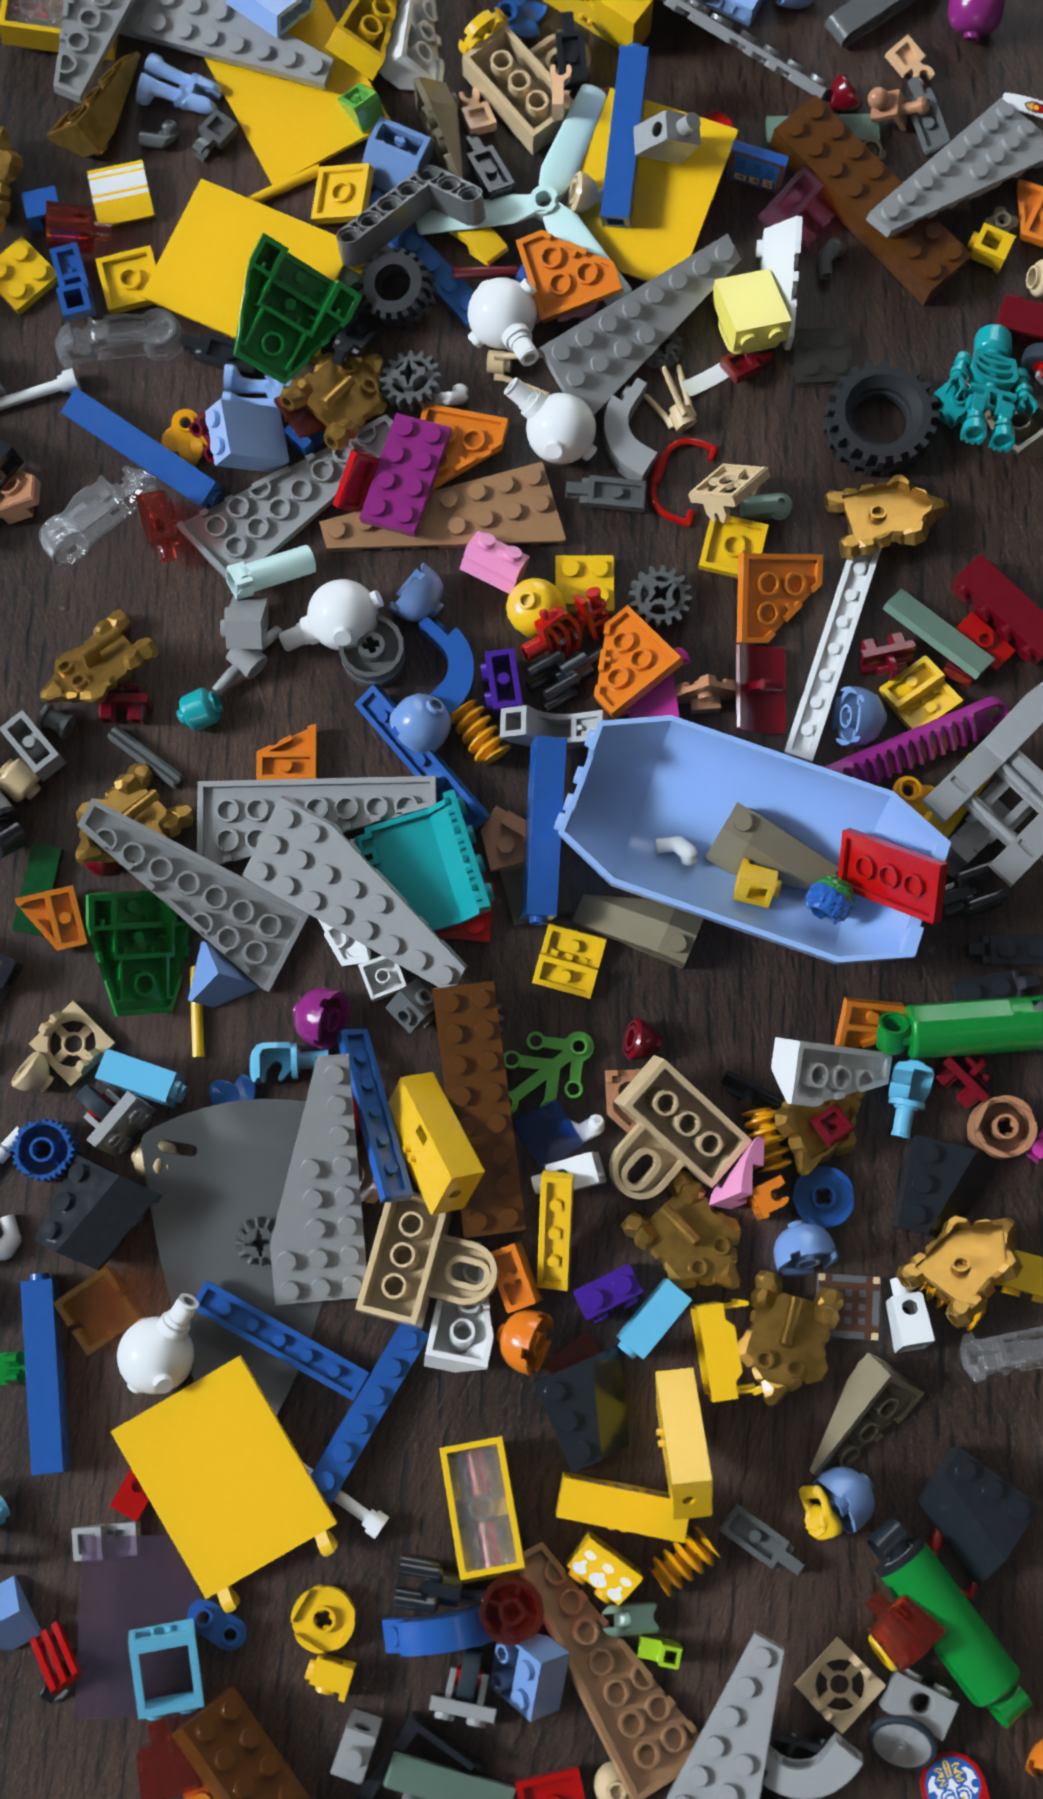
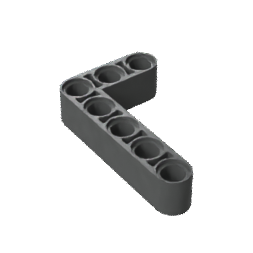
[825,0,917,48]
[336,165,486,267]

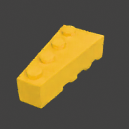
[325,0,398,81]

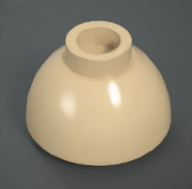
[567,171,603,213]
[12,1052,54,1092]
[593,1761,630,1799]

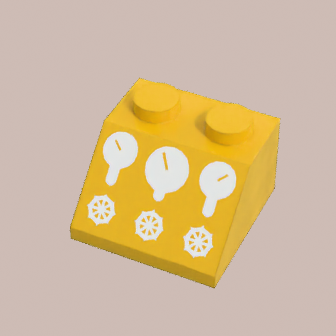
[566,1530,643,1605]

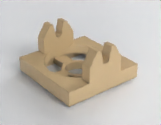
[688,464,771,523]
[29,1001,117,1087]
[794,1636,886,1734]

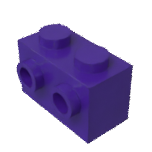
[480,648,523,718]
[572,1263,643,1323]

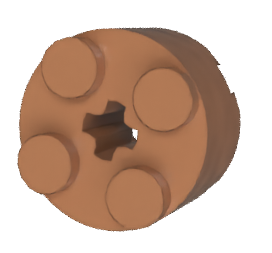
[967,1095,1038,1160]

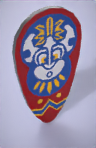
[920,1751,990,1799]

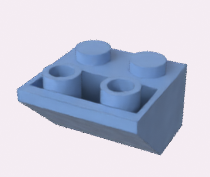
[362,116,433,193]
[489,1627,570,1722]

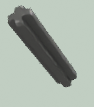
[108,726,184,788]

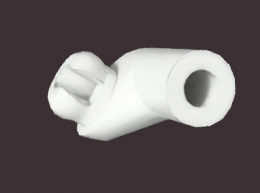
[426,384,469,407]
[655,836,698,866]
[559,1114,605,1142]
[0,1214,21,1261]

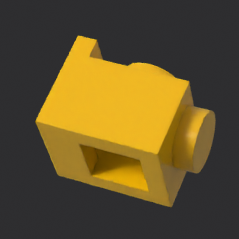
[967,222,1016,274]
[733,858,782,908]
[304,1653,357,1702]

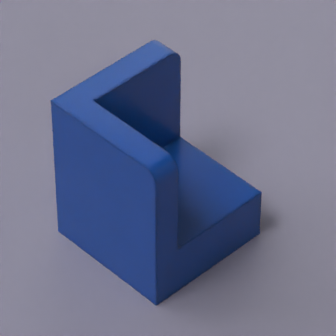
[21,185,62,233]
[283,408,325,458]

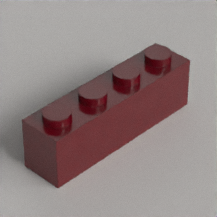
[995,294,1043,347]
[950,553,1043,666]

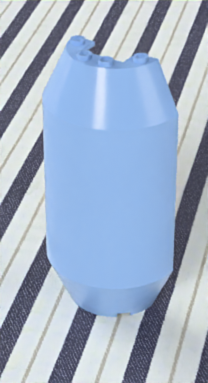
[554,715,951,964]

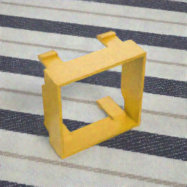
[690,1298,763,1402]

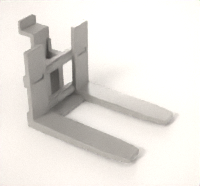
[922,682,1043,887]

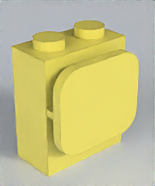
[712,269,792,355]

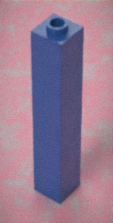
[600,43,650,228]
[61,387,225,509]
[520,735,567,925]
[20,1272,70,1476]

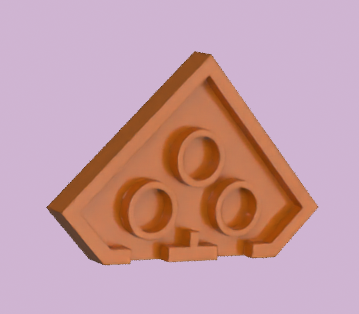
[516,230,624,323]
[420,403,509,491]
[736,553,823,643]
[594,605,684,720]

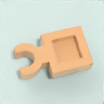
[884,35,935,86]
[459,87,497,135]

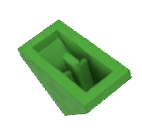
[337,83,385,133]

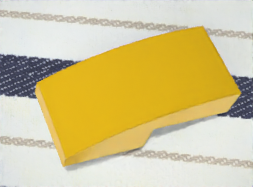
[449,227,509,266]

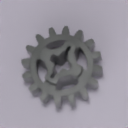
[380,350,443,411]
[628,565,692,630]

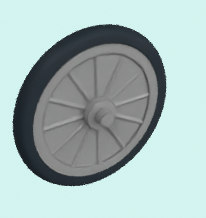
[868,1715,938,1771]

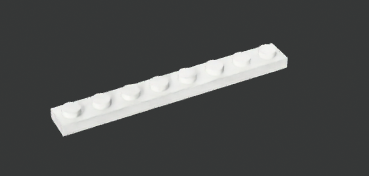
[783,548,881,763]

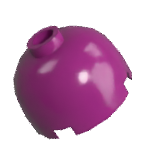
[948,0,1005,42]
[293,987,350,1050]

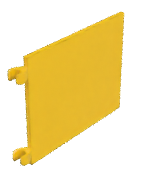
[204,0,390,185]
[566,88,739,282]
[141,179,367,364]
[111,1355,338,1613]

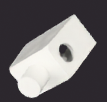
[531,1152,607,1194]
[885,1278,935,1354]

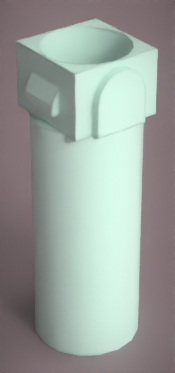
[226,545,316,601]

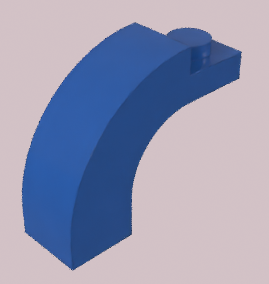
[49,242,96,323]
[418,616,475,716]
[382,1605,499,1656]

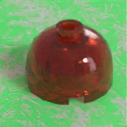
[479,1574,545,1646]

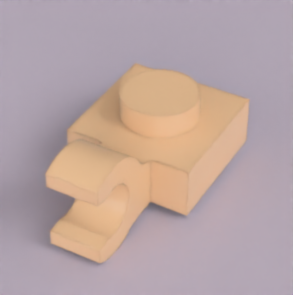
[550,65,572,120]

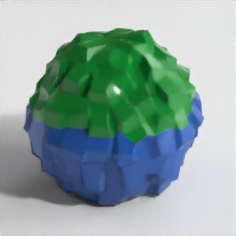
[805,875,855,925]

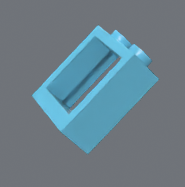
[95,1048,187,1109]
[616,1278,692,1360]
[128,1618,204,1720]

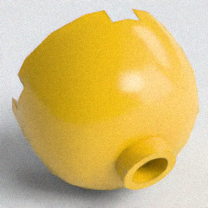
[506,578,567,638]

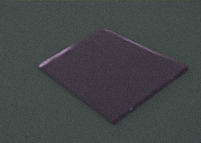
[74,1534,197,1719]

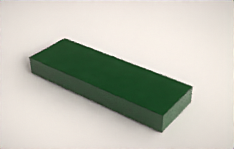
[12,843,64,937]

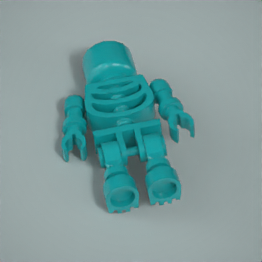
[944,324,1038,453]

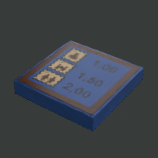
[725,141,789,196]

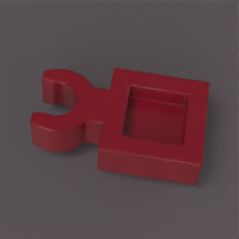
[719,350,774,384]

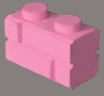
[460,531,530,594]

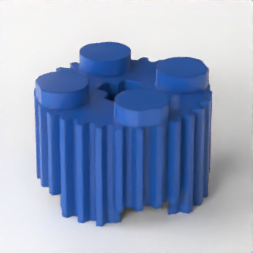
[12,1119,82,1182]

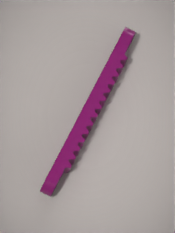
[824,696,1009,783]

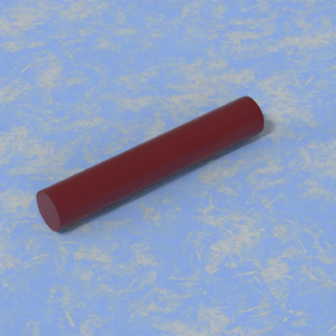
[451,266,518,280]

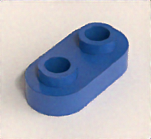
[187,1598,246,1651]

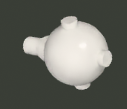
[468,277,539,366]
[504,377,597,464]
[279,579,384,652]
[117,1293,199,1394]

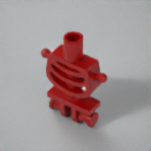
[520,587,610,661]

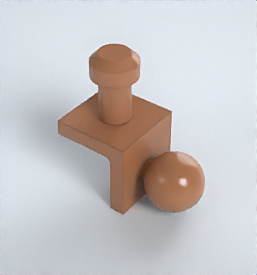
[868,87,929,131]

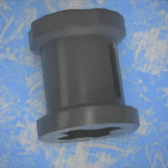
[36,703,76,739]

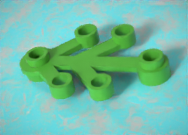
[504,1031,594,1118]

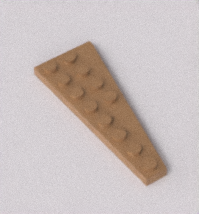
[319,461,566,552]
[520,1542,700,1799]

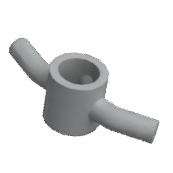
[212,625,283,695]

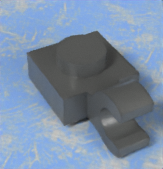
[192,109,239,163]

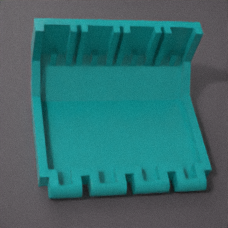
[354,789,495,933]

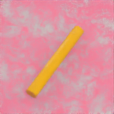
[246,164,319,204]
[189,966,205,1058]

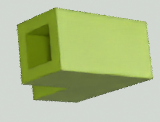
[636,1634,682,1670]

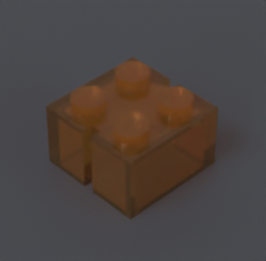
[53,1266,147,1356]

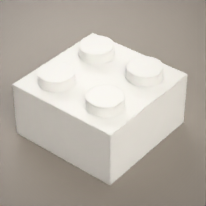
[358,956,406,1002]

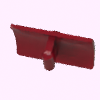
[736,642,786,734]

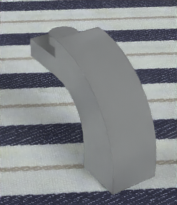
[603,378,658,481]
[500,705,608,749]
[762,1732,863,1799]

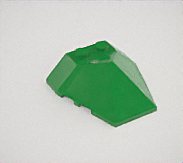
[233,233,363,385]
[86,890,193,1017]

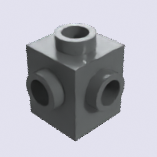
[385,978,436,1034]

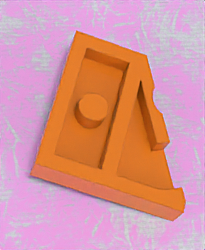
[1017,179,1043,247]
[256,724,317,780]
[15,885,88,952]
[834,997,906,1048]

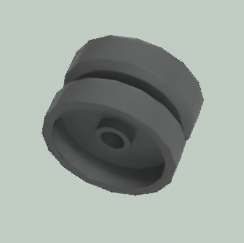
[339,614,406,688]

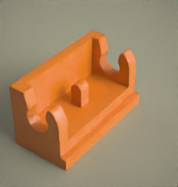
[747,1175,789,1220]
[490,1241,543,1314]

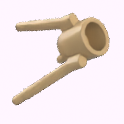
[486,350,550,396]
[644,364,697,432]

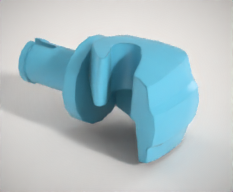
[250,1042,328,1084]
[888,1059,934,1139]

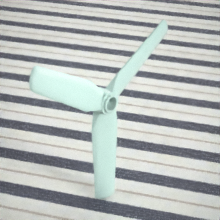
[415,84,632,306]

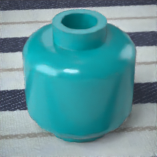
[177,688,223,731]

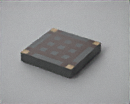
[816,1273,881,1340]

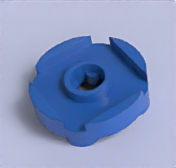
[791,1166,854,1228]

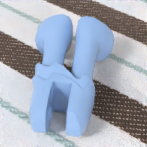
[136,53,222,115]
[222,364,304,415]

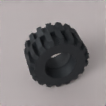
[359,248,437,330]

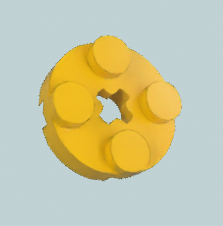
[458,7,509,55]
[291,1584,356,1654]

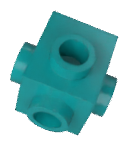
[933,382,969,429]

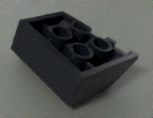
[890,1135,1000,1239]
[34,1155,164,1271]
[534,1343,629,1474]
[916,1447,1040,1586]

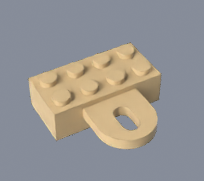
[462,24,591,155]
[609,1055,752,1199]
[355,1192,499,1329]

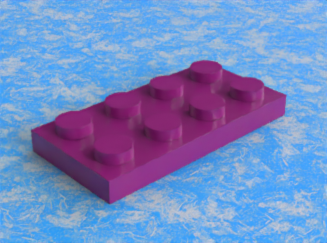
[359,413,452,537]

